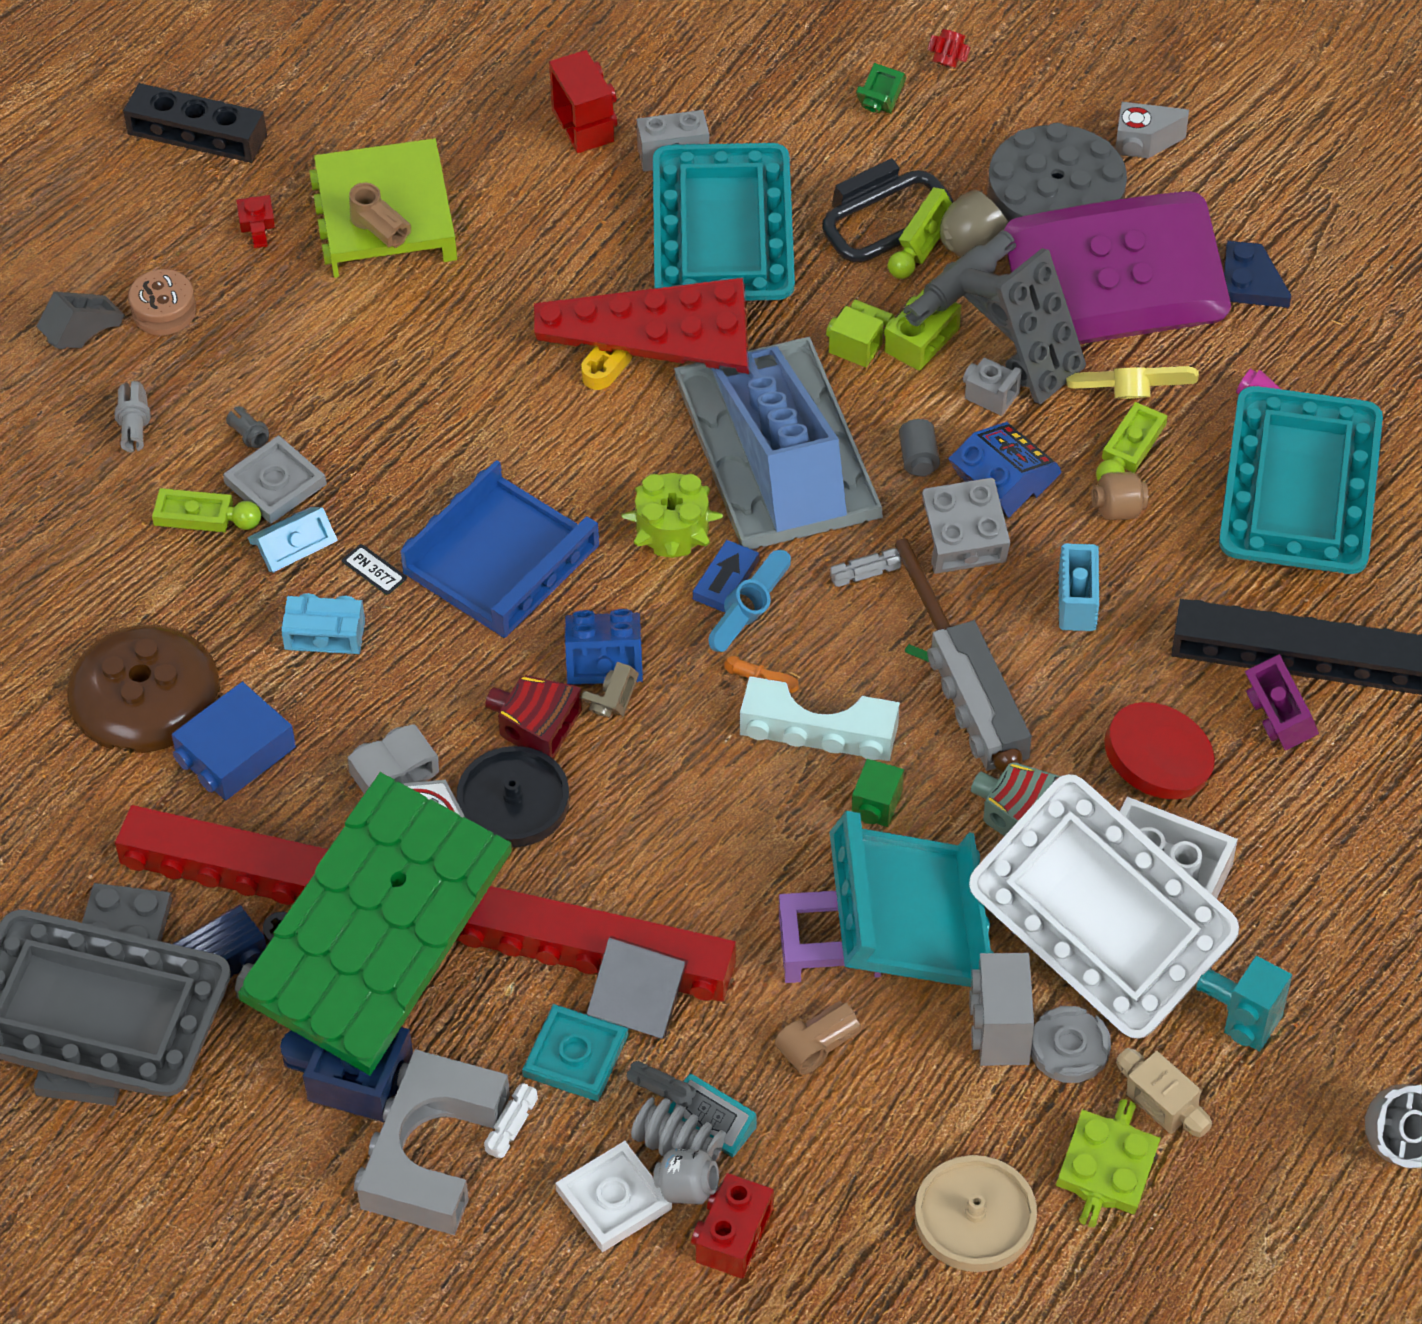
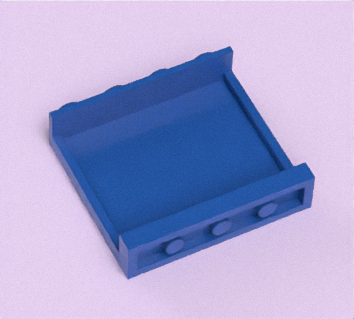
[400,460,599,639]

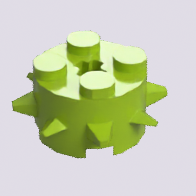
[622,473,723,558]

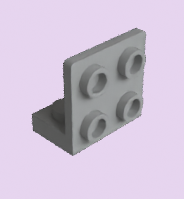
[922,478,1011,574]

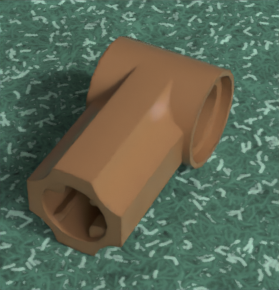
[349,182,411,248]
[775,1001,861,1075]

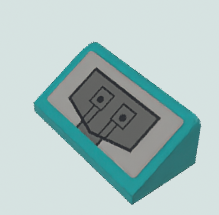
[668,1073,757,1158]

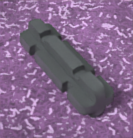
[626,1061,696,1107]

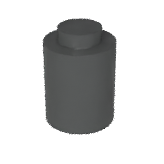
[899,419,940,477]

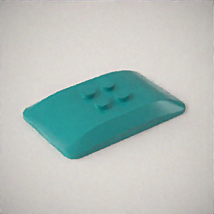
[653,143,795,301]
[1219,386,1383,574]

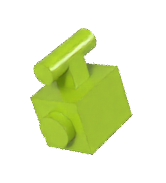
[826,299,894,368]

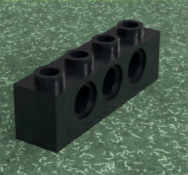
[123,83,267,163]

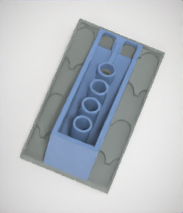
[674,336,883,549]

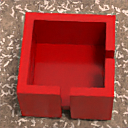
[549,50,618,154]

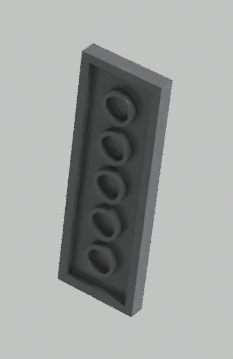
[34,883,172,1106]

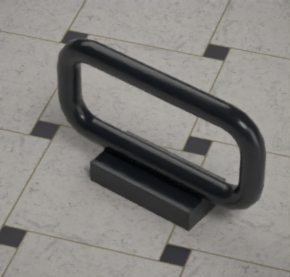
[822,158,954,263]

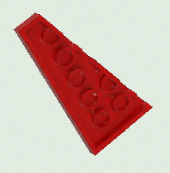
[534,278,749,374]

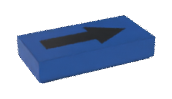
[693,539,759,613]

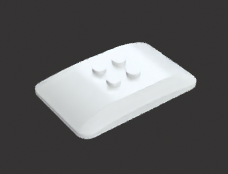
[969,774,1239,1039]

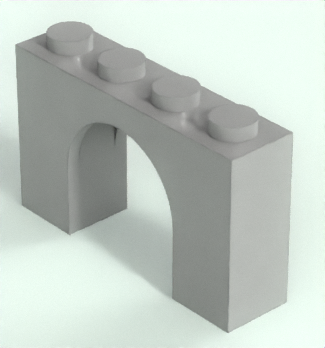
[354,1049,510,1235]

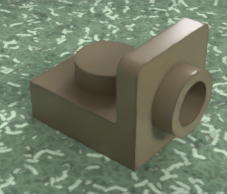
[581,662,639,718]

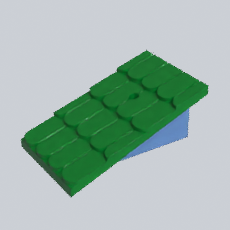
[238,772,512,1076]

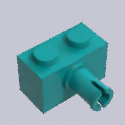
[1196,956,1292,1052]

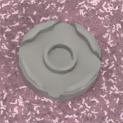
[1030,1006,1111,1083]

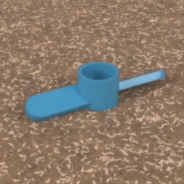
[708,550,791,652]

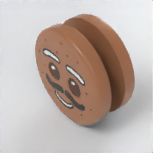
[128,269,196,335]

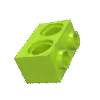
[884,288,961,371]

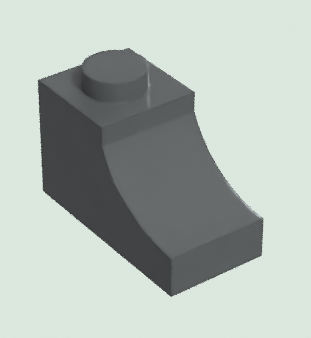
[36,292,125,349]

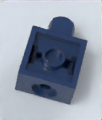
[280,1027,413,1122]

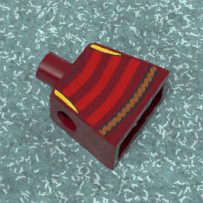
[485,675,582,759]

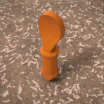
[724,656,799,694]

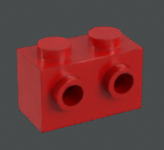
[691,1173,774,1279]

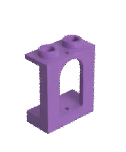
[779,891,881,983]

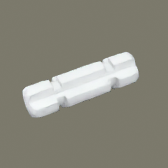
[484,1083,538,1159]

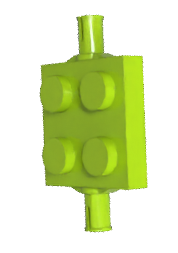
[1055,1099,1161,1227]

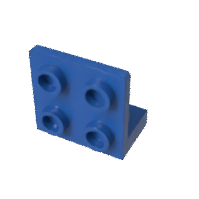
[565,609,643,685]

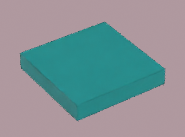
[522,1004,628,1102]

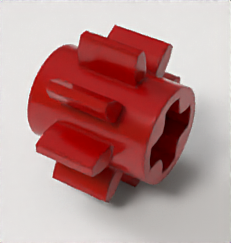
[927,29,971,68]

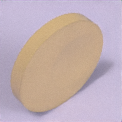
[915,1155,1037,1272]

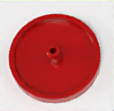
[1104,702,1215,800]

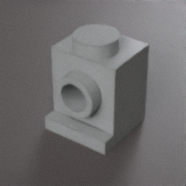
[963,357,1022,416]

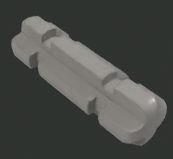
[830,548,902,587]

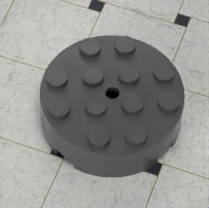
[987,123,1127,222]

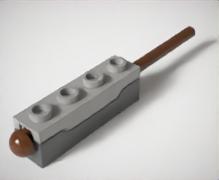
[895,538,1032,772]

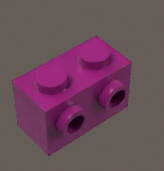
[1245,654,1319,751]

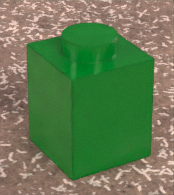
[852,759,904,827]

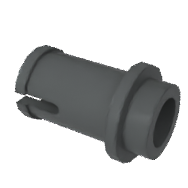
[226,406,269,448]

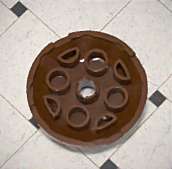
[67,625,220,753]

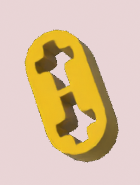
[581,346,633,390]

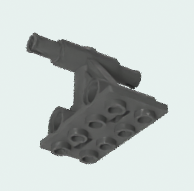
[904,230,1086,404]

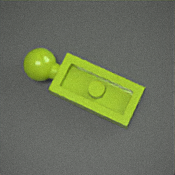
[888,187,952,279]
[1096,402,1168,482]
[152,488,261,532]

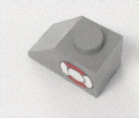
[1115,102,1189,158]

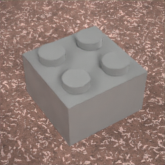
[969,953,1034,1066]

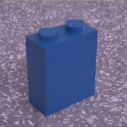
[172,681,296,801]

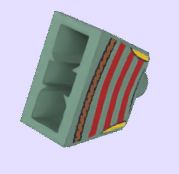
[971,762,1061,836]

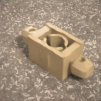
[1116,1048,1212,1137]

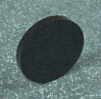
[457,746,570,848]

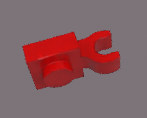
[236,195,275,248]

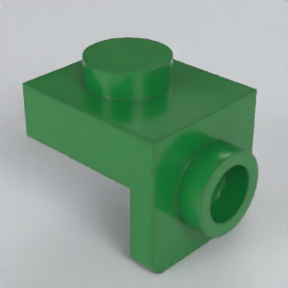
[856,63,906,114]

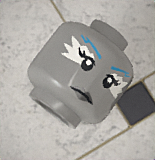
[653,1148,719,1204]

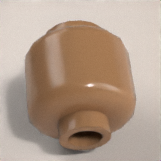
[1091,472,1148,520]

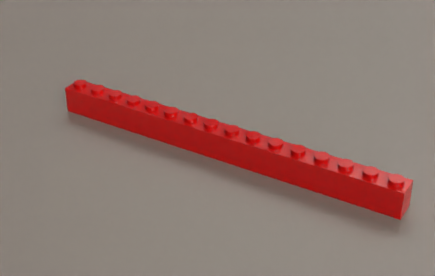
[115,805,736,1002]

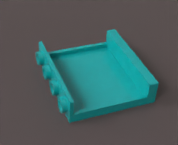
[829,811,994,987]

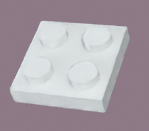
[555,1141,672,1252]

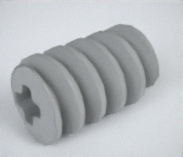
[631,1097,726,1162]

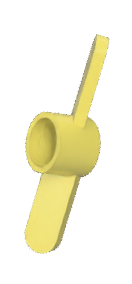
[1066,366,1199,399]

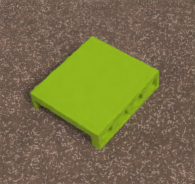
[309,138,457,278]

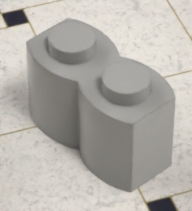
[348,724,439,794]

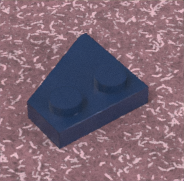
[1224,241,1291,308]

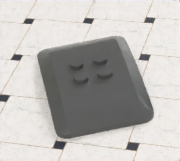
[0,910,231,1096]

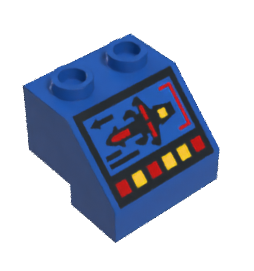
[948,422,1062,518]

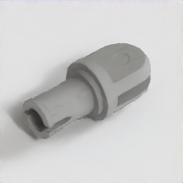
[114,381,151,452]

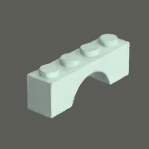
[740,676,900,761]

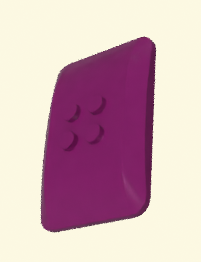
[1004,191,1231,344]

